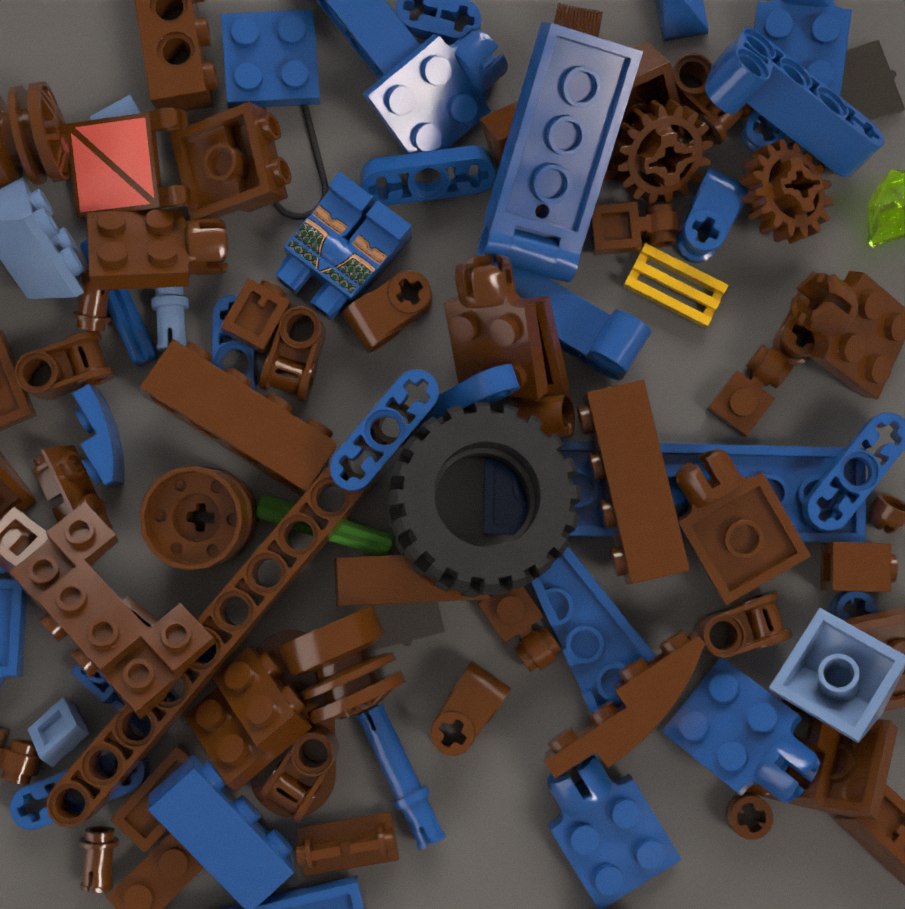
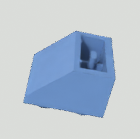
[0,177,85,299]

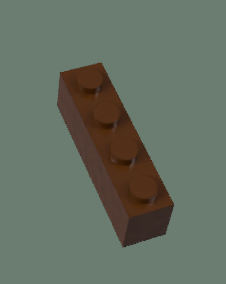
[140,339,338,496]
[577,379,690,584]

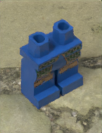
[275,171,412,321]

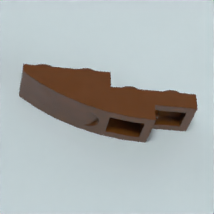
[544,630,705,778]

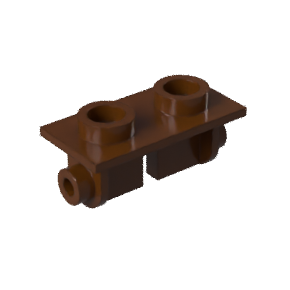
[33,445,113,529]
[296,811,399,877]

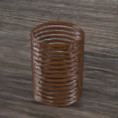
[554,3,603,37]

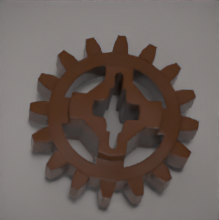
[610,99,713,205]
[739,139,833,244]

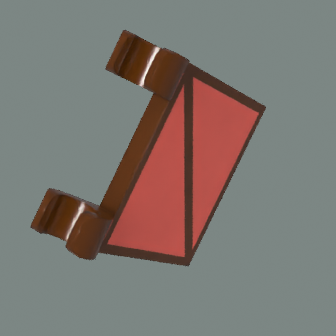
[66,107,196,218]

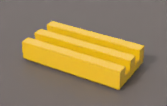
[623,243,729,329]

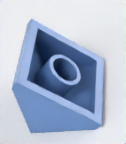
[769,608,905,743]

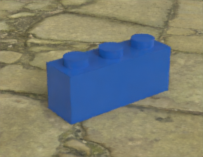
[148,754,294,909]

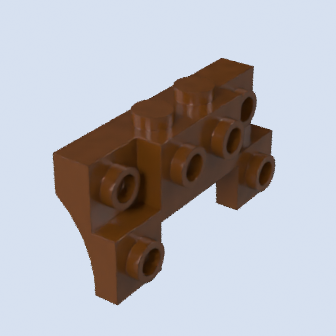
[9,502,215,719]

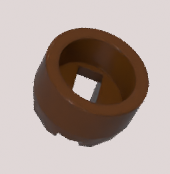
[870,493,905,534]

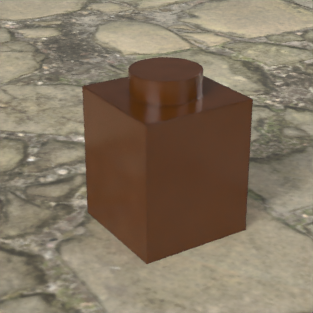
[820,542,898,592]

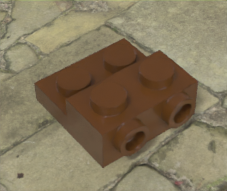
[170,102,292,220]
[184,646,312,791]

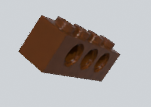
[135,0,219,111]

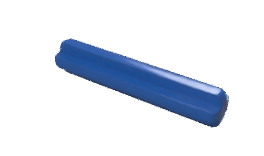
[80,239,157,366]

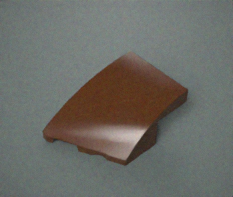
[745,699,898,821]

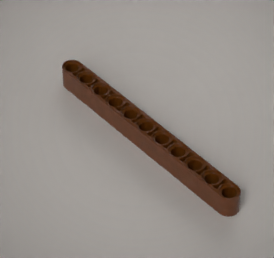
[46,401,417,827]

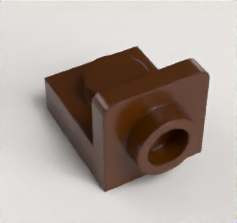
[220,278,291,354]

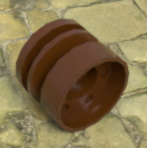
[0,81,71,189]
[139,466,258,570]
[279,605,406,724]

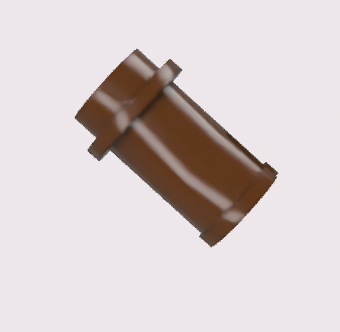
[73,270,111,331]
[79,826,119,893]

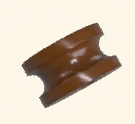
[726,793,773,840]

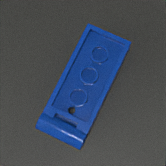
[477,22,643,282]

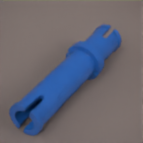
[356,703,446,850]

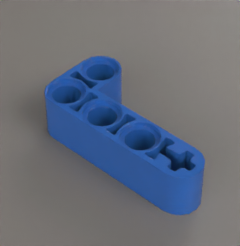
[307,0,420,80]
[705,28,885,178]
[494,263,652,381]

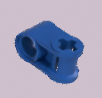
[676,167,748,263]

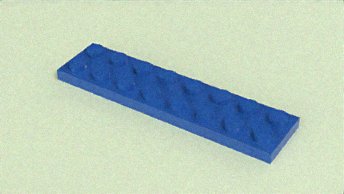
[483,440,866,543]

